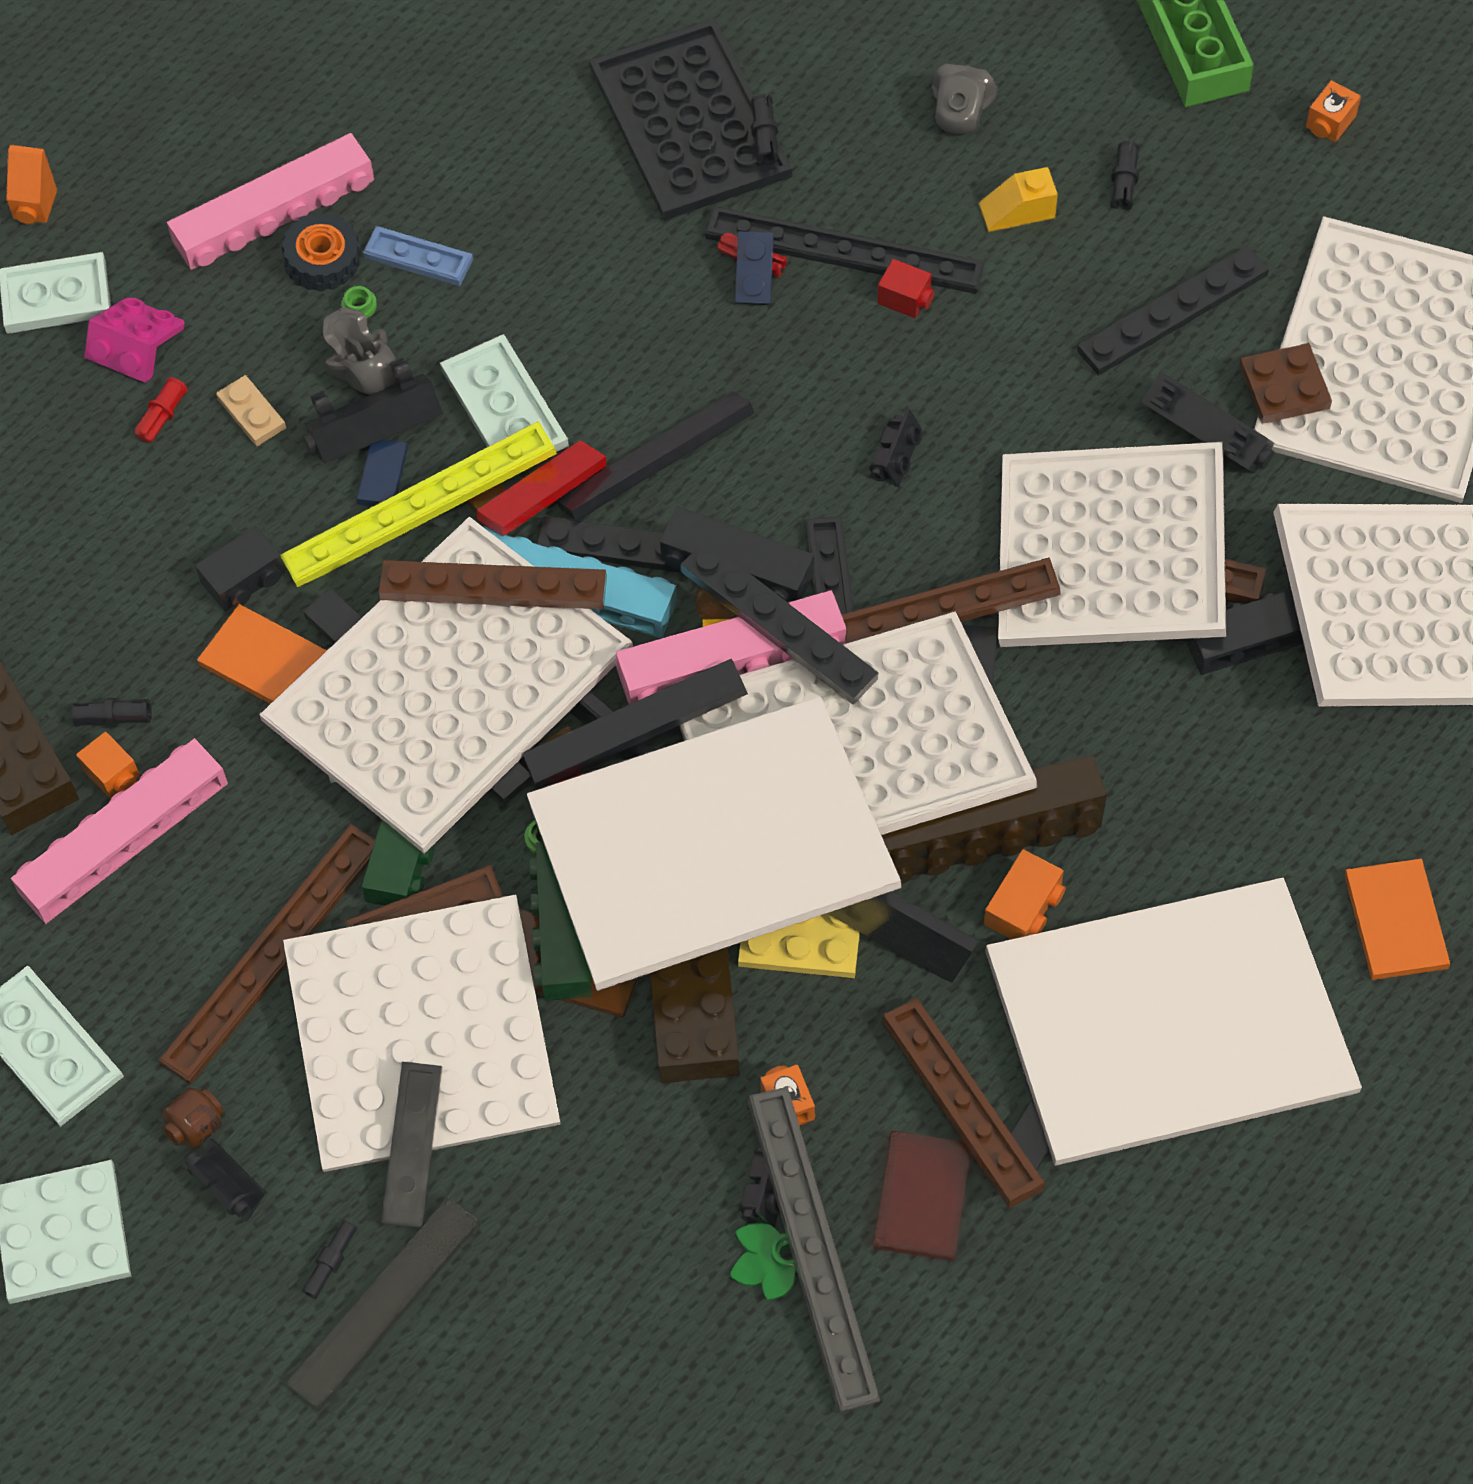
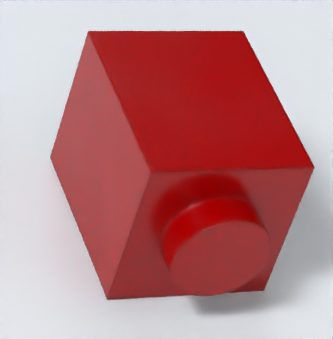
[877,259,934,319]

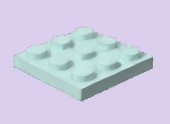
[0,1160,131,1304]

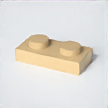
[216,375,286,447]

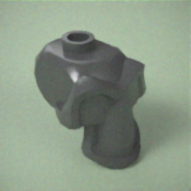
[932,63,998,135]
[323,307,396,395]

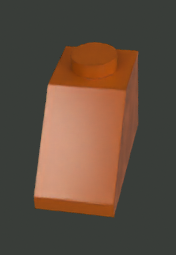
[7,145,57,224]

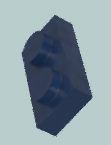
[735,231,774,304]

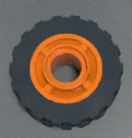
[282,213,361,291]

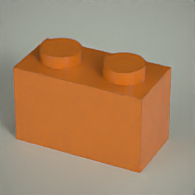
[984,849,1066,940]

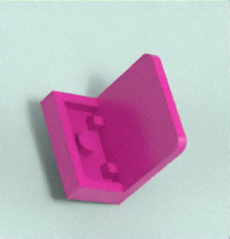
[84,298,185,383]

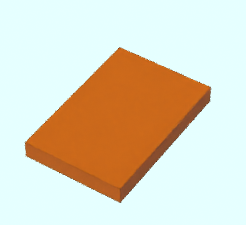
[197,604,327,704]
[1344,858,1450,980]

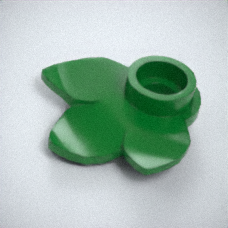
[730,1223,797,1300]

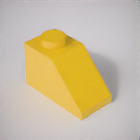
[979,167,1058,232]

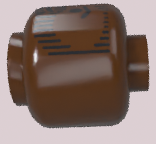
[162,1088,223,1148]

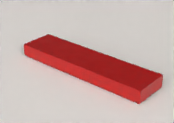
[477,440,606,536]

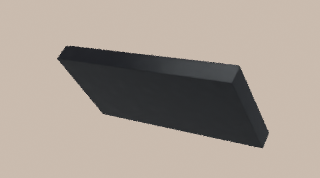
[827,891,978,983]

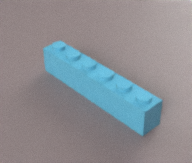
[483,526,677,638]

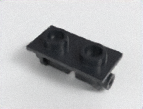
[869,409,922,487]
[185,1138,266,1221]
[739,1146,780,1228]

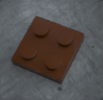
[1239,343,1332,424]

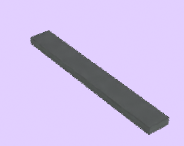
[747,1086,880,1414]

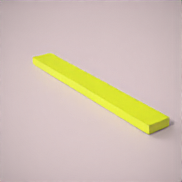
[281,421,557,587]

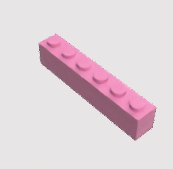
[167,133,374,270]
[616,590,847,705]
[11,738,228,924]

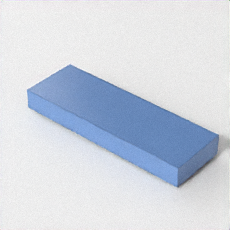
[363,226,473,286]

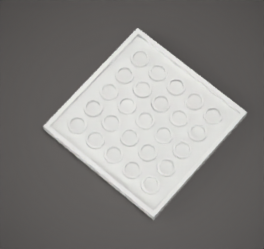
[998,442,1226,647]
[1273,504,1473,706]
[283,895,561,1172]

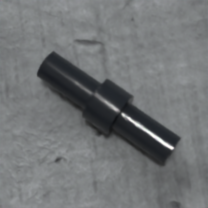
[302,1220,357,1299]

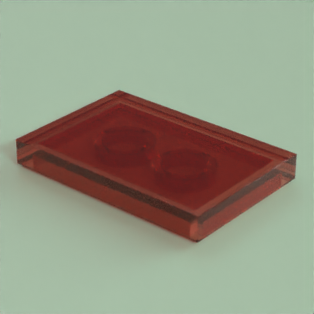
[874,1131,971,1261]

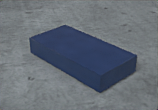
[357,440,408,507]

